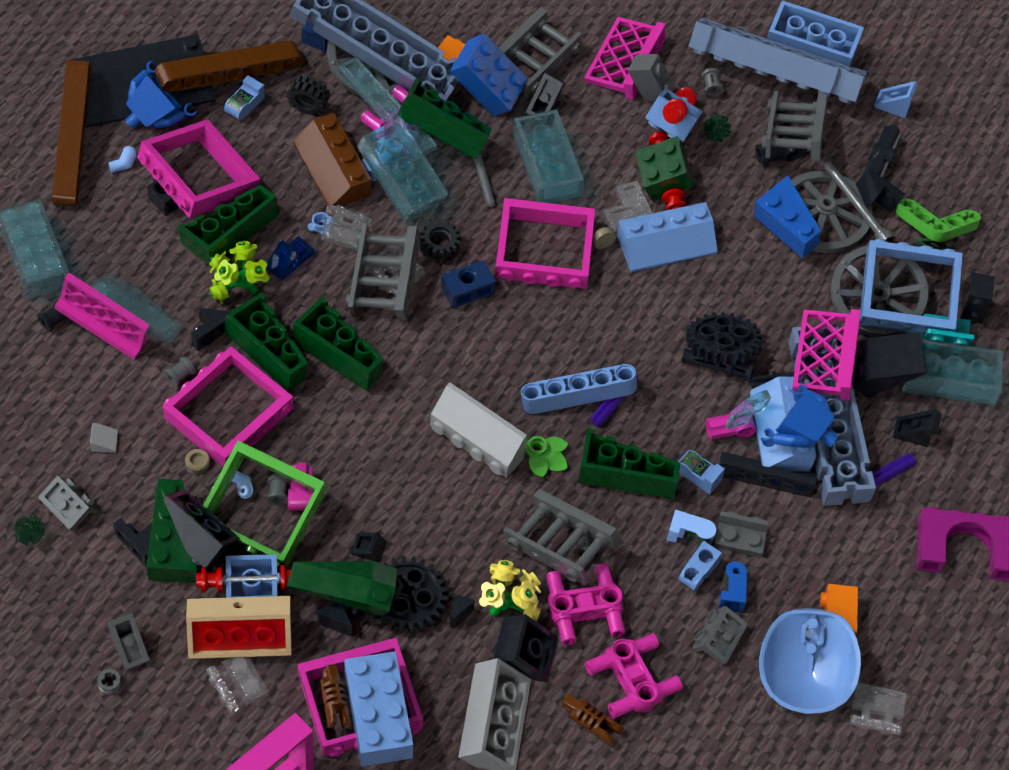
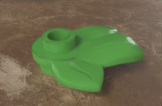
[525,436,568,478]

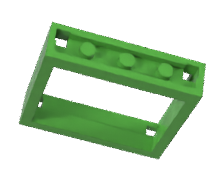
[203,441,328,566]

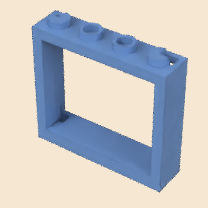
[860,239,963,334]

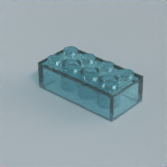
[513,109,584,203]
[357,117,448,223]
[0,199,69,300]
[902,339,1003,405]

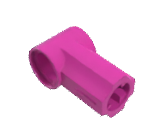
[705,407,757,440]
[288,463,313,511]

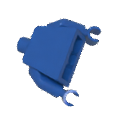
[125,61,197,129]
[761,384,839,449]

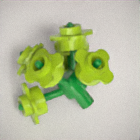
[209,241,269,305]

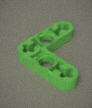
[896,198,981,242]

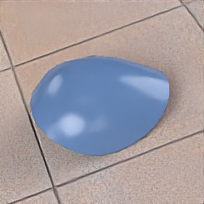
[759,608,861,714]

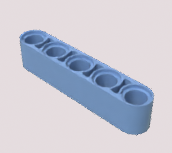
[521,364,637,414]

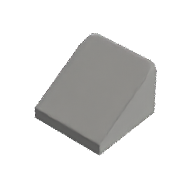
[90,423,118,453]

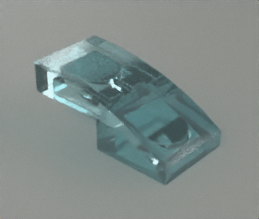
[725,390,771,429]

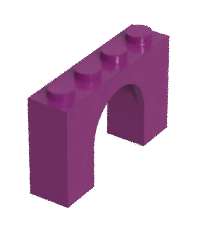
[916,507,1009,581]

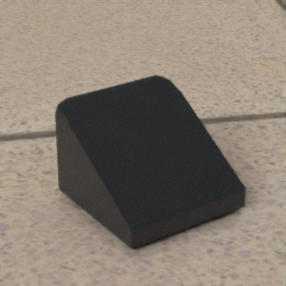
[351,532,386,562]
[450,595,475,628]

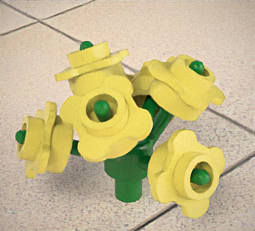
[479,560,541,622]

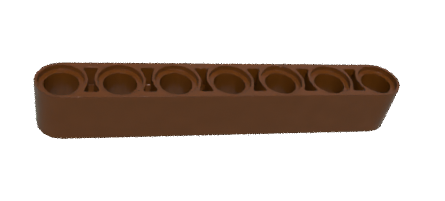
[155,41,304,92]
[52,60,91,206]

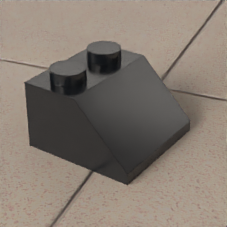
[493,614,558,682]

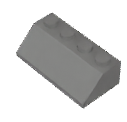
[430,382,527,478]
[458,658,531,770]

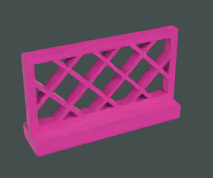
[584,17,666,100]
[54,273,150,360]
[792,309,861,401]

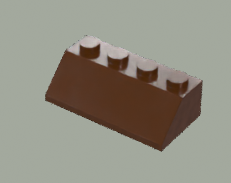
[293,113,372,210]

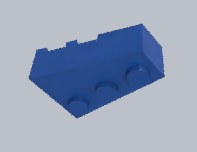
[754,176,821,259]

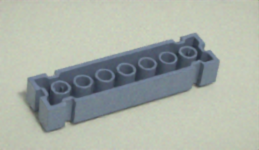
[290,0,459,101]
[688,17,868,104]
[788,324,876,506]

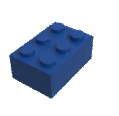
[450,34,528,116]

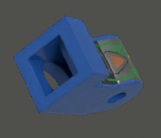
[718,561,747,612]

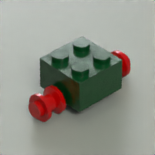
[635,131,694,211]

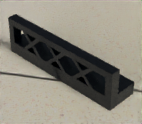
[719,452,817,498]

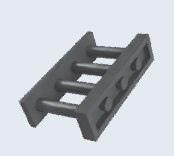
[498,7,582,99]
[762,91,827,161]
[346,223,421,321]
[503,489,621,586]

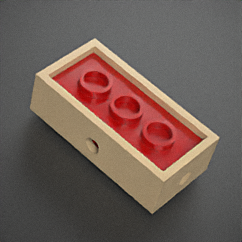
[186,596,291,659]

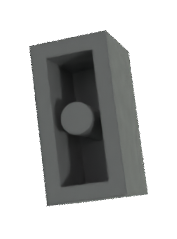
[628,54,675,102]

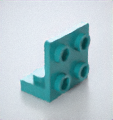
[923,314,975,351]

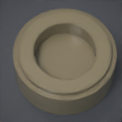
[592,227,616,249]
[185,449,210,474]

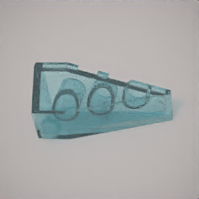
[91,274,183,344]

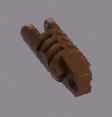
[320,665,351,728]
[561,694,625,746]

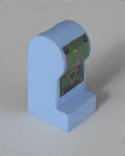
[666,510,716,546]

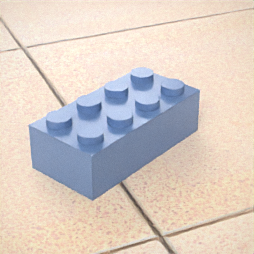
[767,0,864,67]
[344,651,413,767]

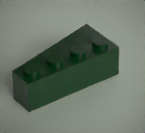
[397,77,492,159]
[177,185,280,267]
[224,292,308,392]
[292,296,384,390]
[578,428,680,499]
[146,478,197,583]

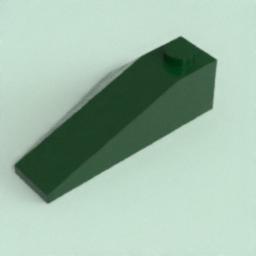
[287,561,397,617]

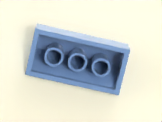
[617,202,718,272]
[750,377,816,472]

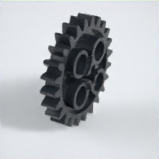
[686,312,763,365]
[374,556,448,634]

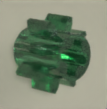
[704,114,732,142]
[13,513,45,546]

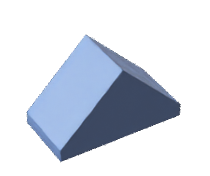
[874,81,918,118]

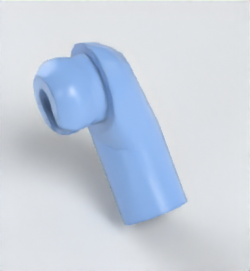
[108,146,137,173]
[232,471,254,499]

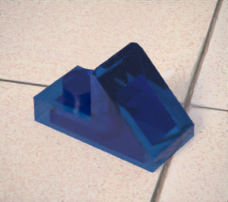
[266,236,315,281]

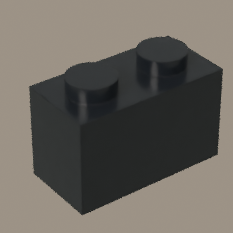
[960,272,995,324]

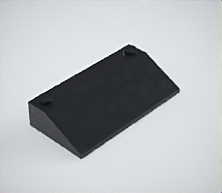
[71,34,215,128]

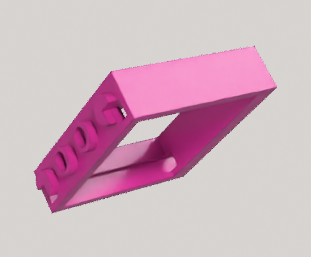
[137,119,260,218]
[495,198,595,289]
[162,346,294,467]
[298,638,423,757]
[226,713,314,770]

